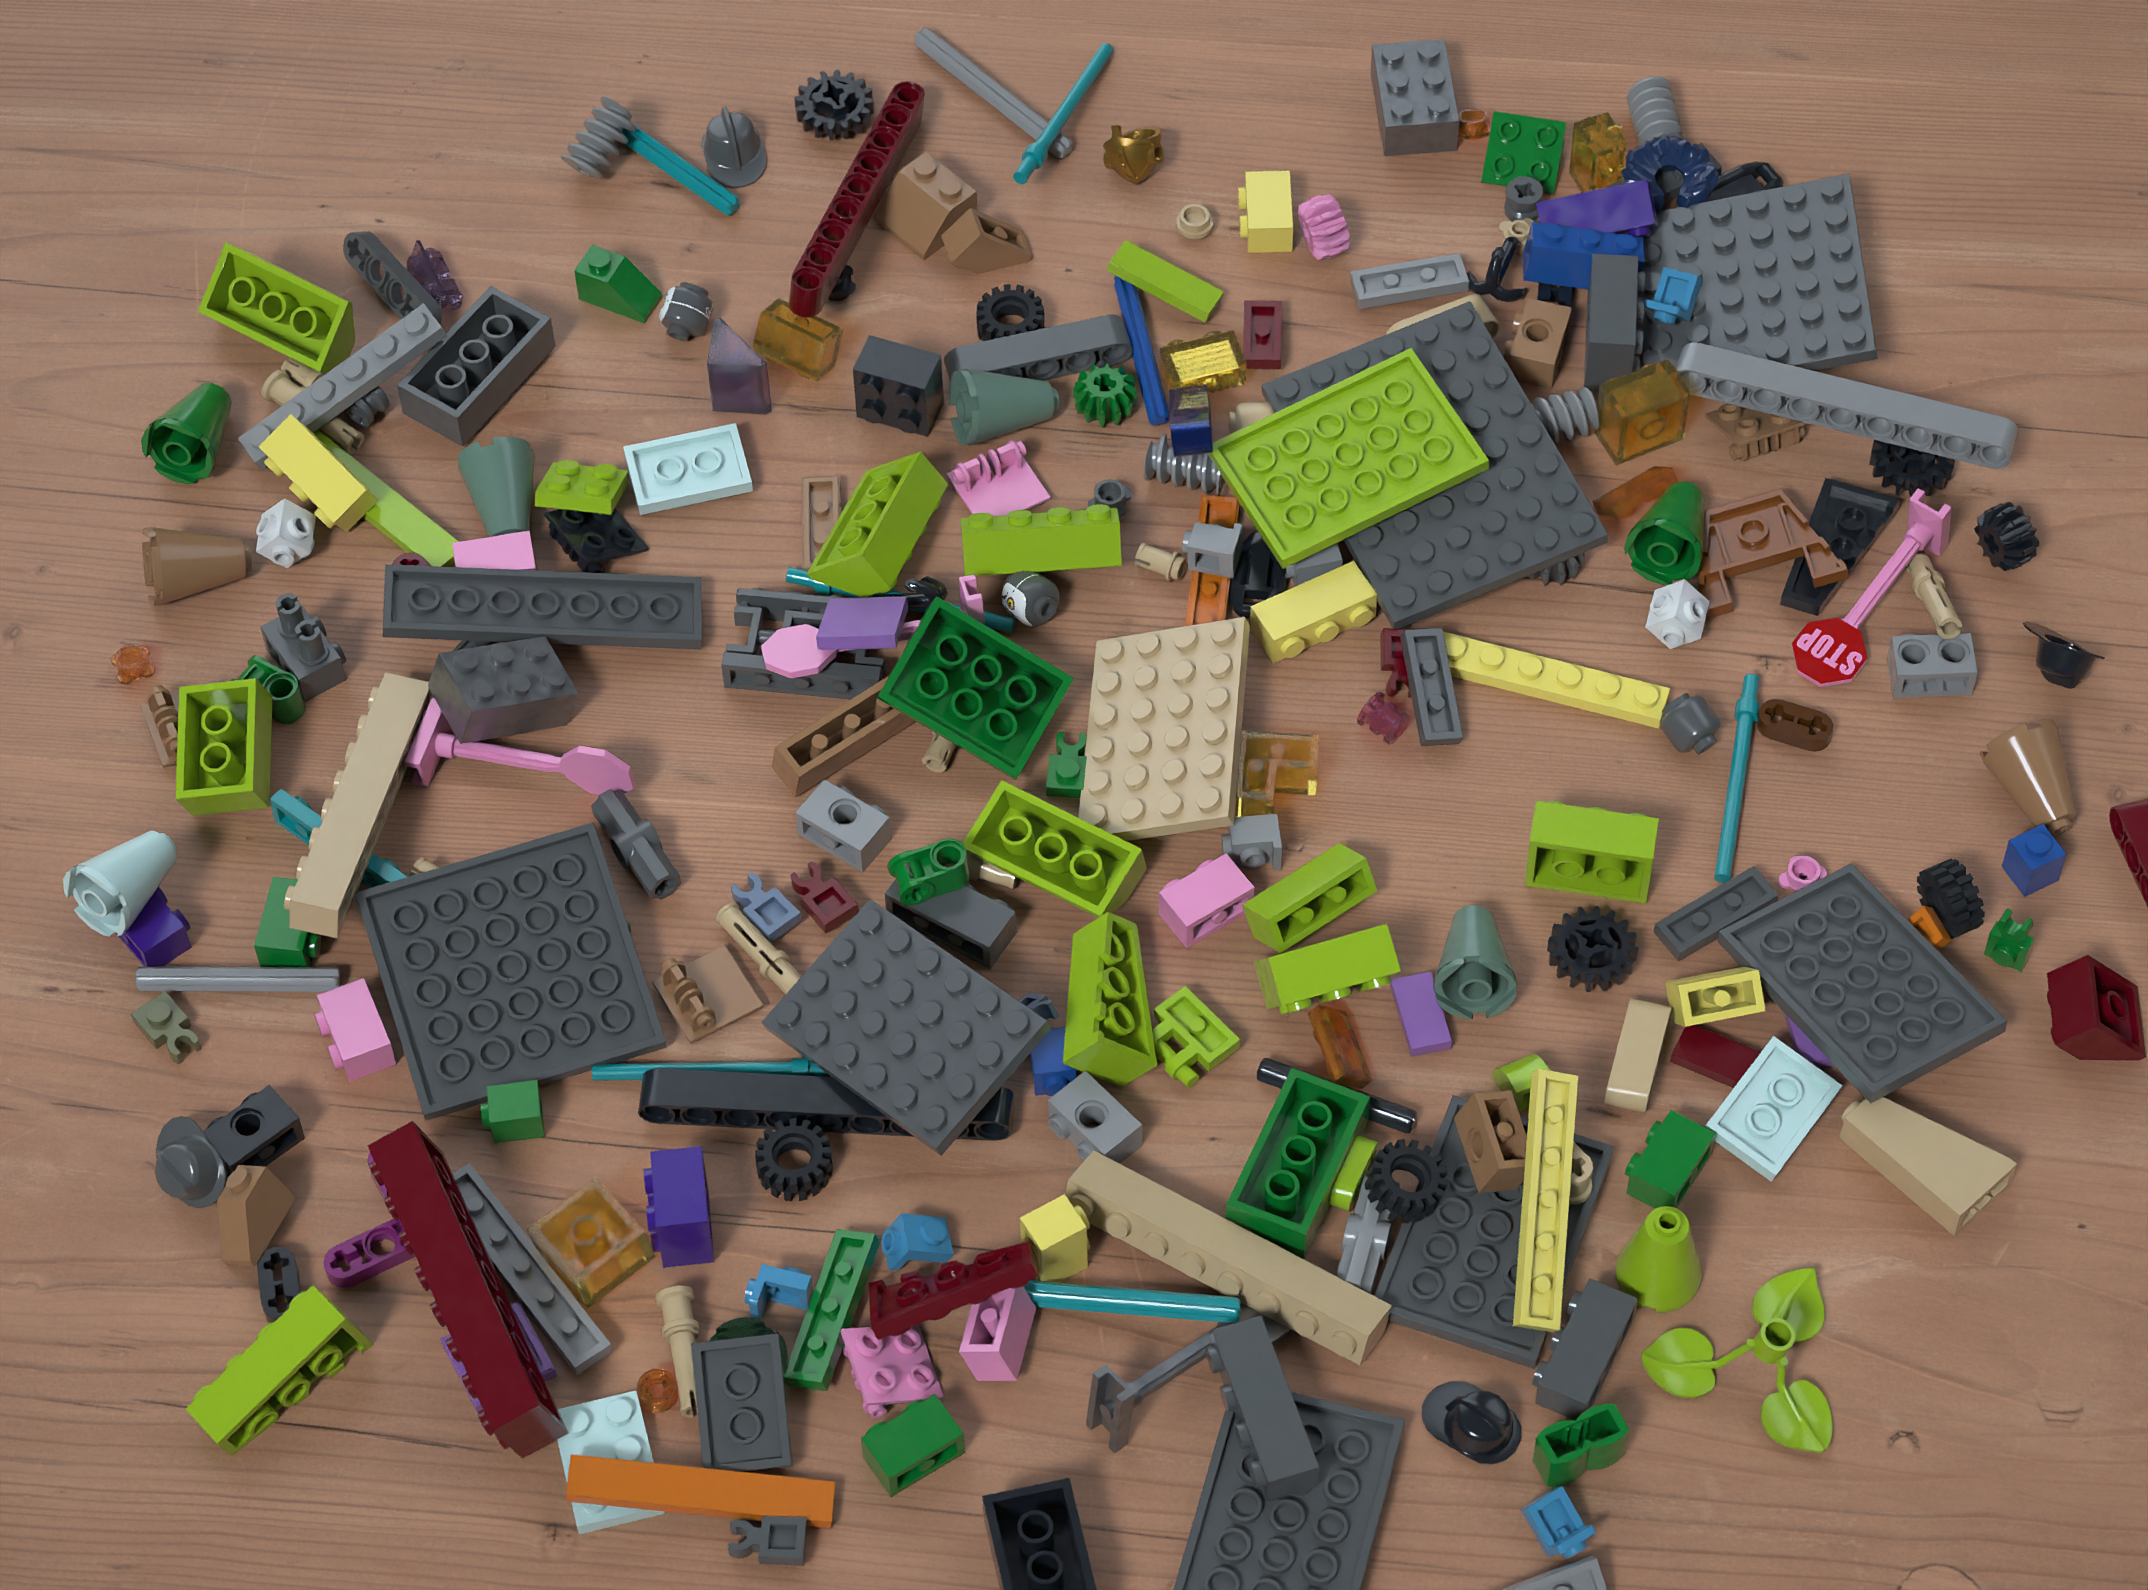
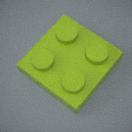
[535,460,628,515]

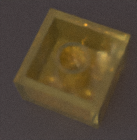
[1594,359,1691,466]
[527,1177,656,1309]

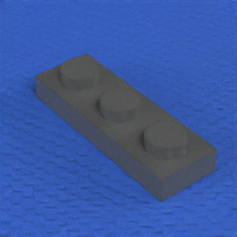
[1400,628,1463,746]
[1654,866,1779,962]

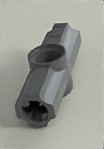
[591,789,681,900]

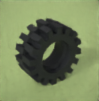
[976,284,1045,342]
[1917,858,1985,939]
[755,1118,833,1201]
[1365,1139,1448,1223]

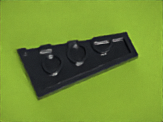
[1780,478,1901,616]

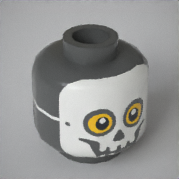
[659,282,713,341]
[1001,571,1060,626]

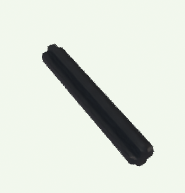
[1257,1058,1417,1133]

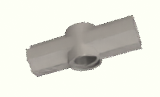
[1336,1175,1400,1294]

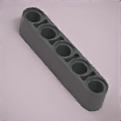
[944,315,1133,382]

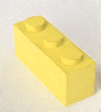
[258,414,379,533]
[1250,561,1377,663]

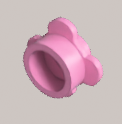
[1778,856,1827,891]

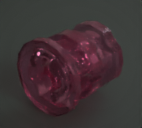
[1357,691,1411,745]

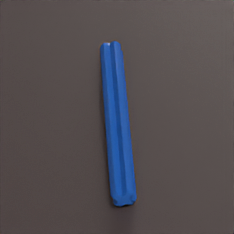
[1114,276,1169,426]

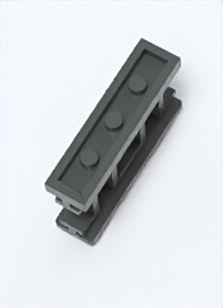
[721,588,885,700]

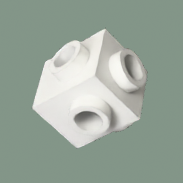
[256,498,316,569]
[1645,579,1710,649]

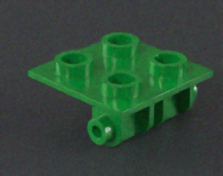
[1481,111,1567,194]

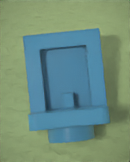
[1644,267,1703,325]
[881,1213,954,1271]
[744,1264,813,1322]
[1521,1486,1596,1558]

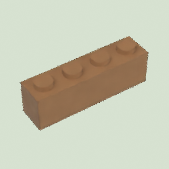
[772,676,916,797]

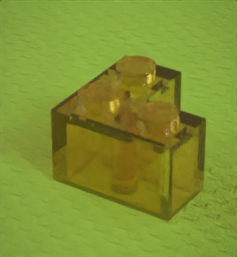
[1235,730,1320,817]

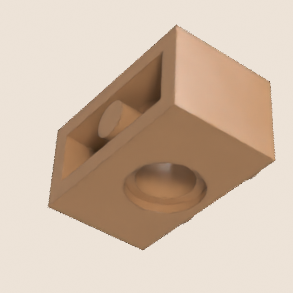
[1503,298,1572,389]
[1454,1090,1527,1193]

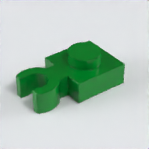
[1046,731,1087,798]
[1984,909,2035,972]

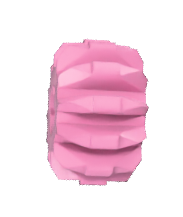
[1298,194,1350,260]

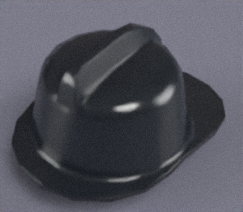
[2023,622,2105,689]
[1422,1382,1521,1464]

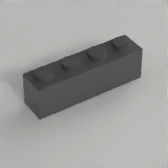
[1206,1316,1319,1502]

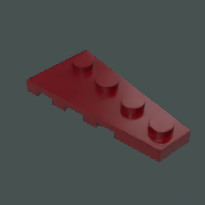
[869,1241,1038,1340]

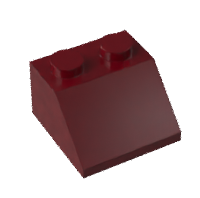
[2047,955,2146,1061]

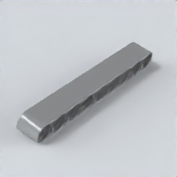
[1672,342,2018,469]

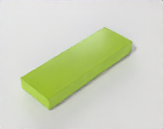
[1107,240,1224,323]

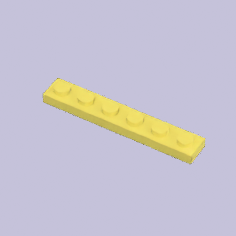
[1443,632,1670,729]
[1513,1069,1578,1333]

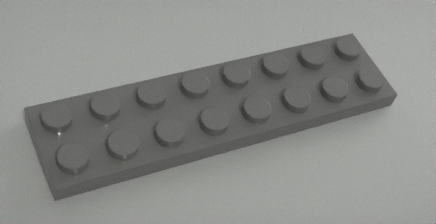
[383,564,702,650]

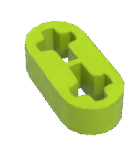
[1329,1135,1379,1212]

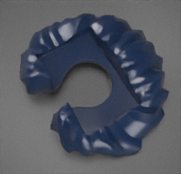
[1622,135,1718,213]

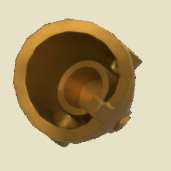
[1103,125,1164,184]

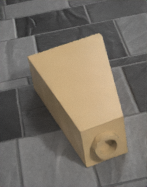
[1840,1097,2017,1236]

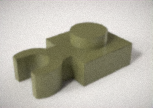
[131,991,201,1064]

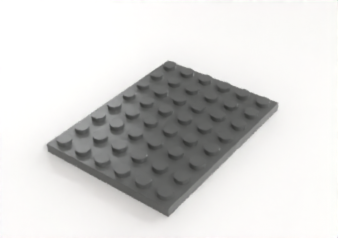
[1262,301,1608,629]

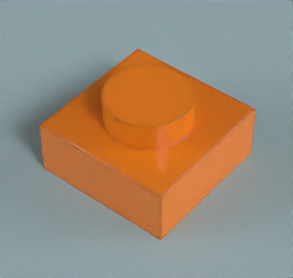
[1907,905,1952,951]

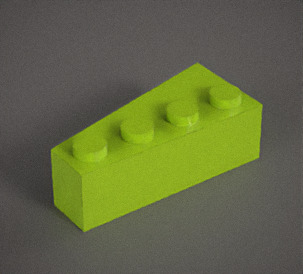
[1062,912,1157,1087]
[185,1285,374,1456]

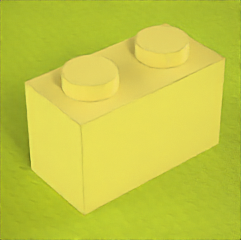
[1238,171,1293,253]
[1665,967,1766,1027]
[1020,1194,1091,1283]

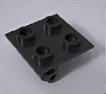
[544,509,649,573]

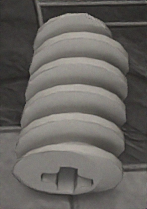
[1627,76,1684,146]
[561,96,637,180]
[1531,387,1599,444]
[1144,434,1225,496]

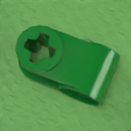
[230,655,305,724]
[887,838,970,905]

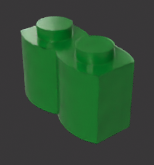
[1533,1404,1630,1487]

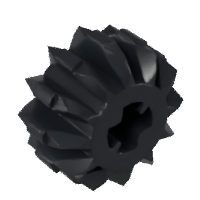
[1974,501,2040,571]

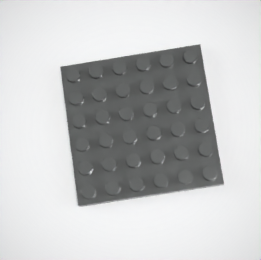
[1637,174,1878,402]
[355,823,667,1121]

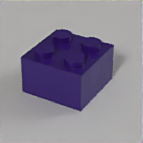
[643,1146,714,1268]

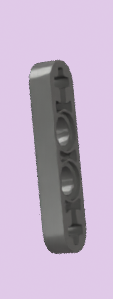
[343,231,442,325]

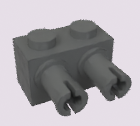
[260,593,347,702]

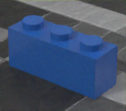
[1522,222,1644,290]

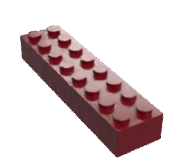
[367,1121,568,1459]

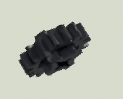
[794,70,874,141]
[1869,440,1955,497]
[1547,906,1638,992]

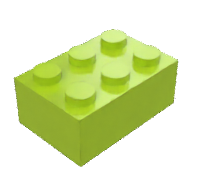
[175,678,272,816]
[1524,801,1659,903]
[1254,924,1401,1014]

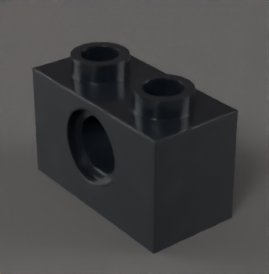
[203,1085,305,1177]

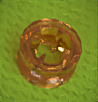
[637,1369,678,1413]

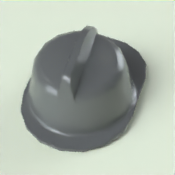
[702,107,766,188]
[155,1116,227,1208]

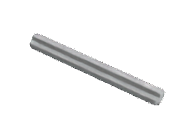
[135,967,341,992]

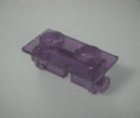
[407,240,463,310]

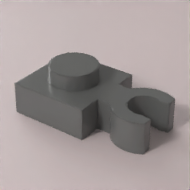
[728,1516,808,1566]

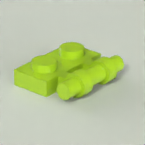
[1152,986,1240,1088]

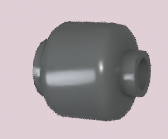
[1660,693,1721,755]

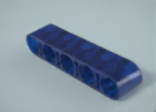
[1169,385,1213,457]

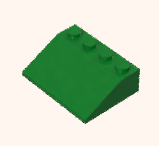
[877,596,1074,780]

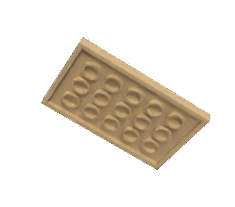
[1078,617,1250,841]

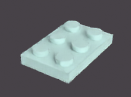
[623,423,753,515]
[1705,1036,1843,1182]
[557,1390,665,1535]

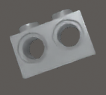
[1887,633,1978,698]

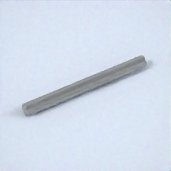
[915,27,1073,159]

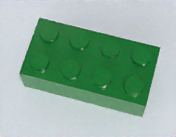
[1226,1068,1370,1259]

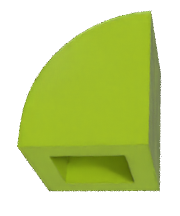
[1492,1054,1550,1112]

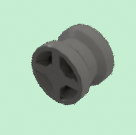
[1504,176,1543,221]
[344,386,390,427]

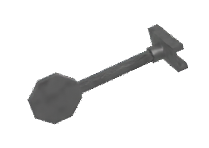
[1086,1292,1294,1453]

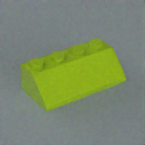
[197,242,356,373]
[807,451,948,598]
[961,504,1122,576]
[962,780,1147,917]

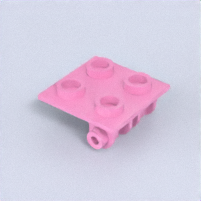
[946,440,1051,516]
[840,1324,944,1418]

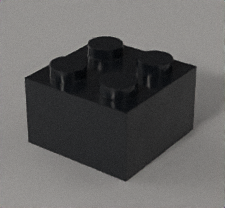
[853,335,944,437]

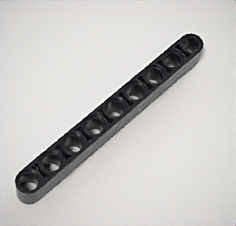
[638,1068,1014,1141]

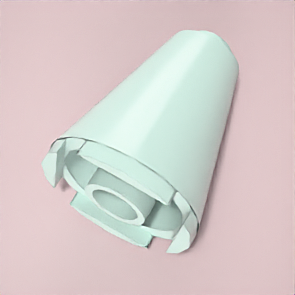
[63,831,177,937]

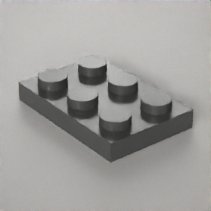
[691,1334,793,1472]

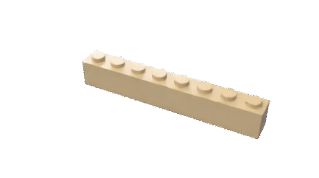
[284,672,431,938]
[1065,1150,1392,1365]

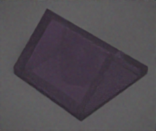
[707,318,772,415]

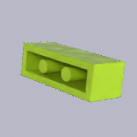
[1242,843,1378,953]

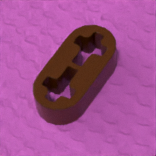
[1757,699,1834,752]

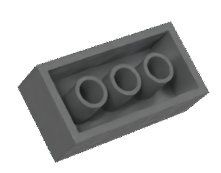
[397,286,556,446]

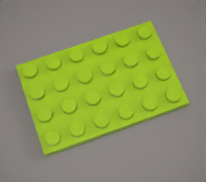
[1207,348,1489,569]

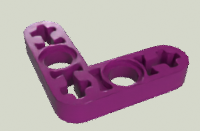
[323,1153,416,1288]

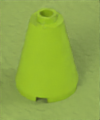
[1616,1206,1702,1313]

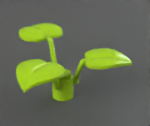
[1641,1268,1832,1453]

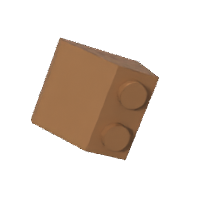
[873,151,978,260]

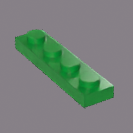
[784,1229,880,1391]

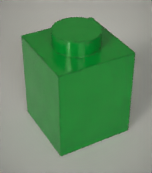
[480,1080,545,1143]

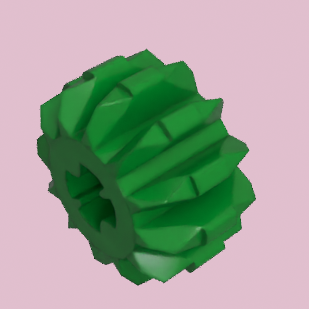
[1073,362,1138,427]

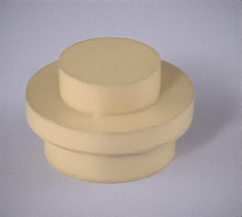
[1176,204,1213,239]

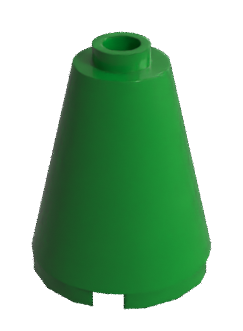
[141,383,232,484]
[1624,481,1704,585]

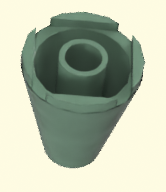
[949,369,1059,445]
[457,437,535,537]
[1433,905,1517,1019]

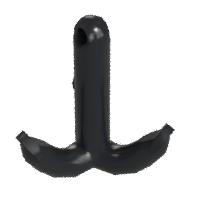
[1466,237,1528,302]
[872,576,948,609]

